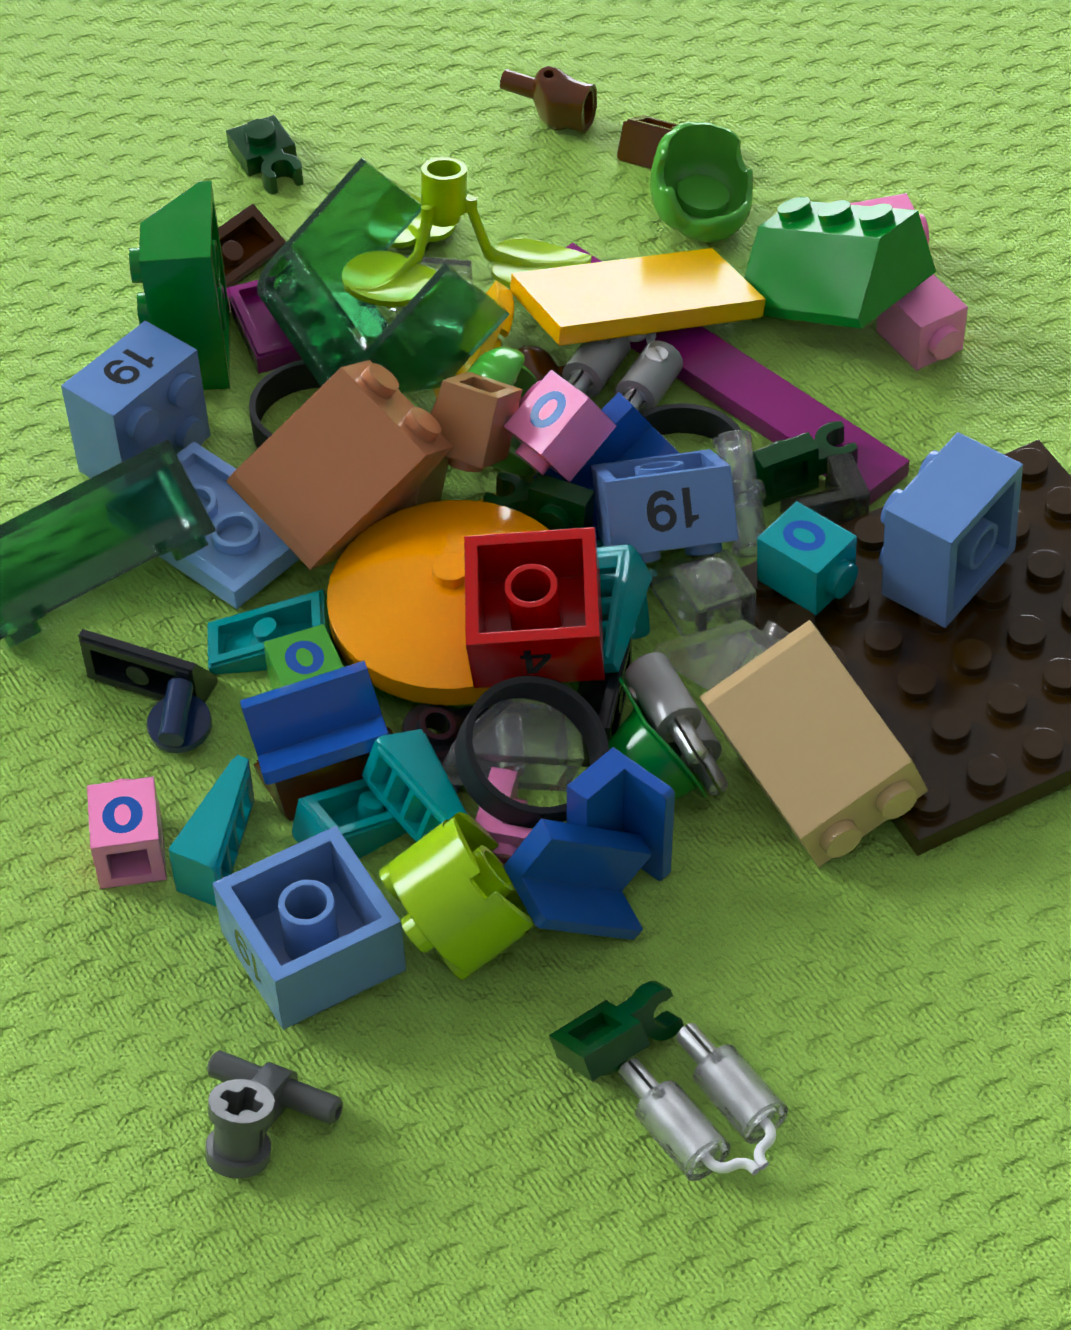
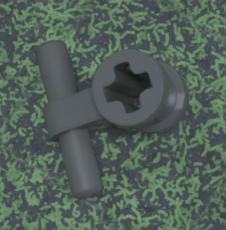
[205,1050,343,1178]

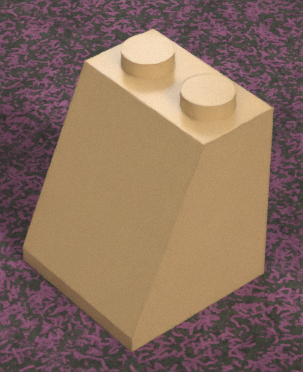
[700,620,928,868]

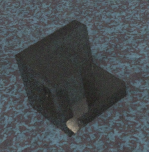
[780,452,870,525]

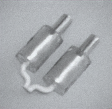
[619,1023,788,1181]

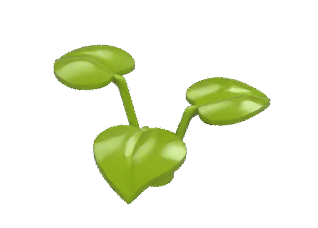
[342,157,592,307]

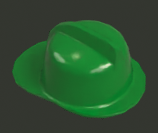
[608,677,707,801]

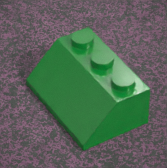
[129,181,230,390]
[744,197,936,329]

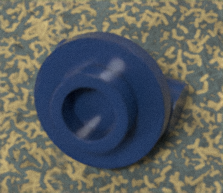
[147,678,212,753]

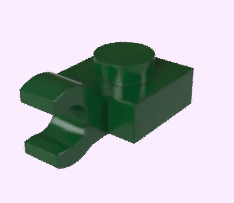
[753,421,858,507]
[483,472,595,530]
[549,981,684,1082]

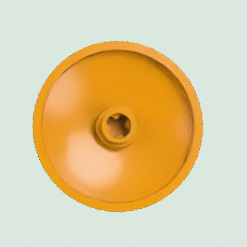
[327,500,549,705]

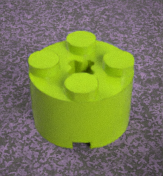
[379,812,535,980]

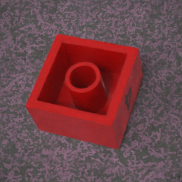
[464,527,605,688]

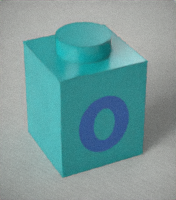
[757,501,858,615]

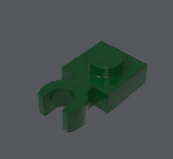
[226,115,303,195]

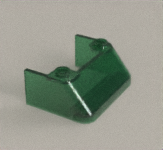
[257,157,510,393]
[0,439,216,648]

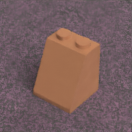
[226,360,453,570]

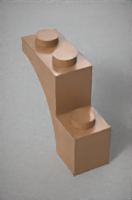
[399,371,523,511]

